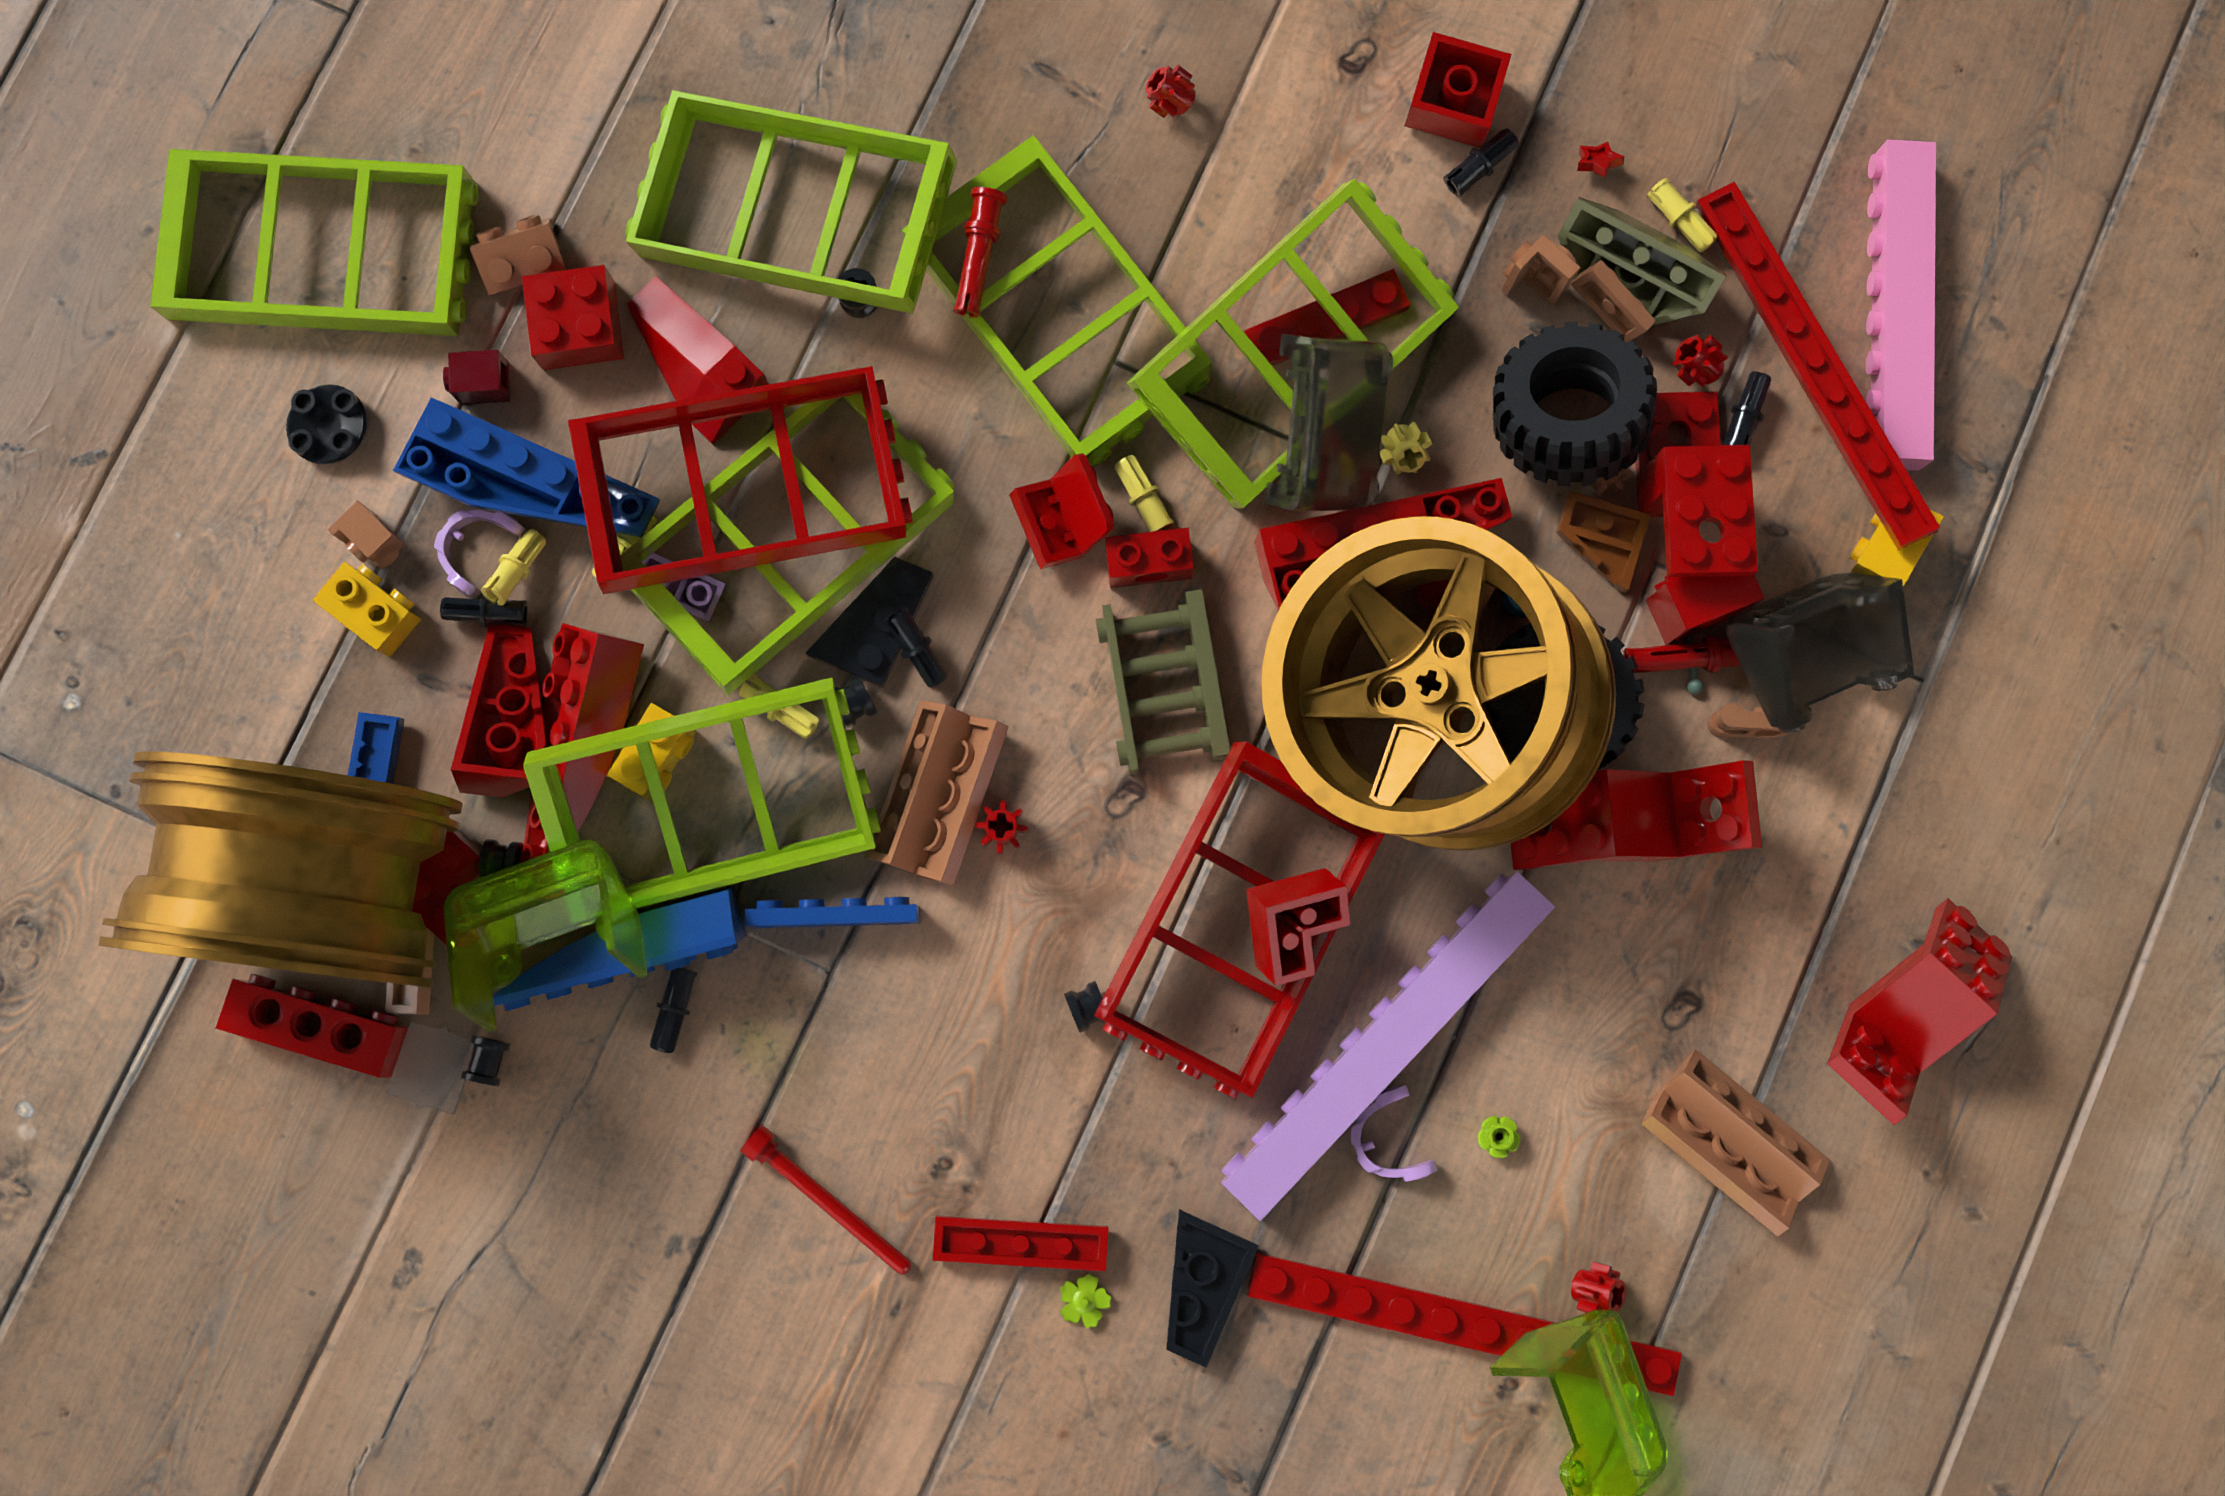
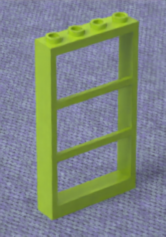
[626,90,958,314]
[902,135,1213,467]
[150,149,479,336]
[1126,179,1459,508]
[620,394,955,696]
[523,677,881,924]

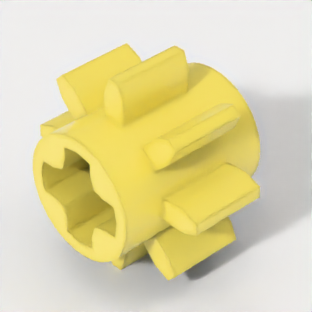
[1379,422,1432,475]

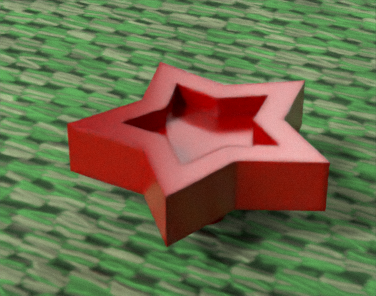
[1577,142,1625,178]

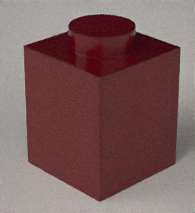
[443,350,510,405]

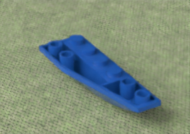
[393,397,660,537]
[488,887,747,1011]

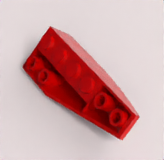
[1254,478,1512,611]
[520,623,644,885]

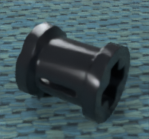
[461,1035,511,1086]

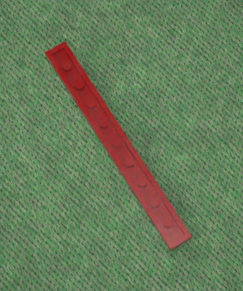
[1696,181,1940,551]
[1247,1252,1682,1397]

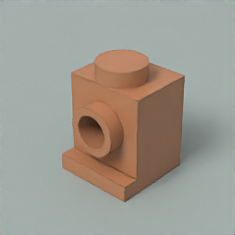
[327,500,405,569]

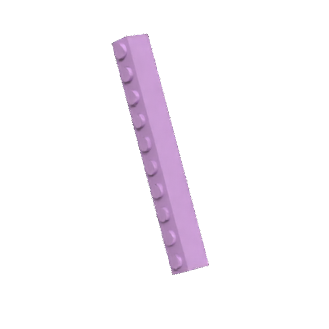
[1220,871,1555,1221]

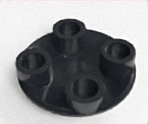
[286,384,367,464]

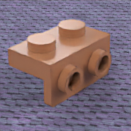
[470,214,568,296]
[1501,234,1580,306]

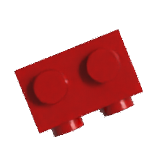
[1009,453,1114,570]

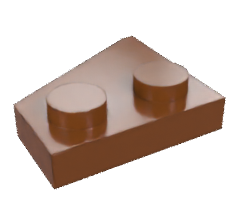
[1556,491,1651,593]

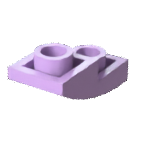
[630,553,725,622]

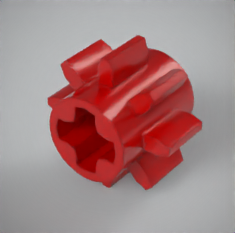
[1146,65,1196,118]
[1672,335,1728,387]
[975,800,1028,855]
[1571,1261,1626,1321]

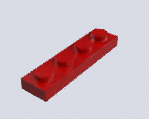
[1244,269,1410,366]
[932,1215,1109,1271]

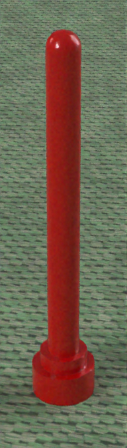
[740,1124,911,1275]

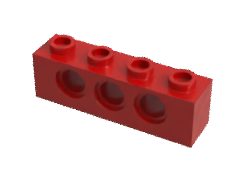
[215,973,409,1078]

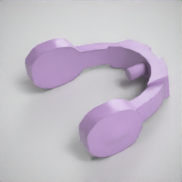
[434,510,526,599]
[1351,1084,1438,1182]

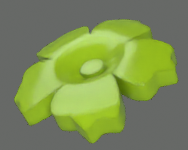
[1060,1273,1111,1328]

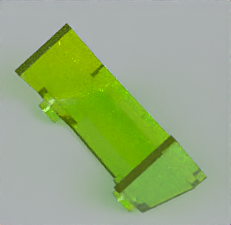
[444,840,648,1032]
[1490,1310,1668,1496]

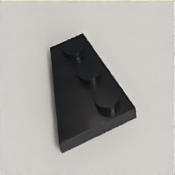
[806,556,934,688]
[1166,1209,1259,1368]

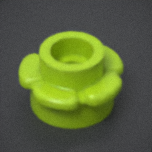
[1478,1116,1520,1158]

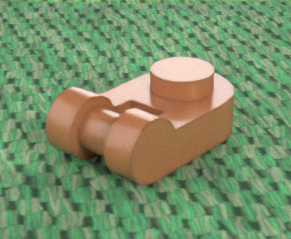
[1707,703,1790,738]

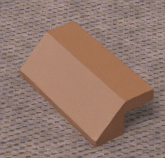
[865,700,1009,886]
[1641,1049,1830,1237]

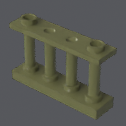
[1096,589,1230,776]

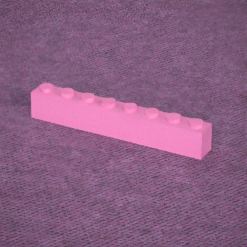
[1865,139,1936,471]

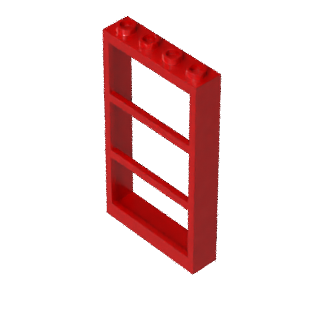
[568,366,913,595]
[1094,741,1385,1100]

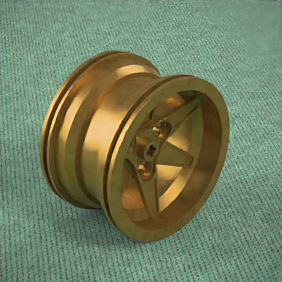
[1261,516,1616,851]
[98,751,463,988]

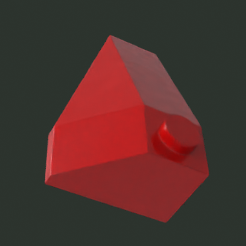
[627,276,769,445]
[451,625,547,798]

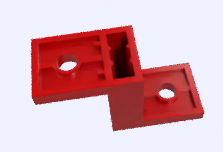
[1635,391,1758,577]
[1511,760,1762,870]
[1827,898,2012,1125]

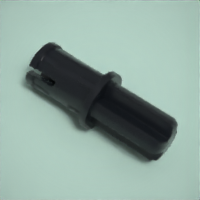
[1443,128,1519,197]
[1722,371,1771,445]
[440,595,528,628]
[884,607,947,688]
[650,968,698,1053]

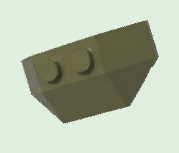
[1558,197,1726,325]

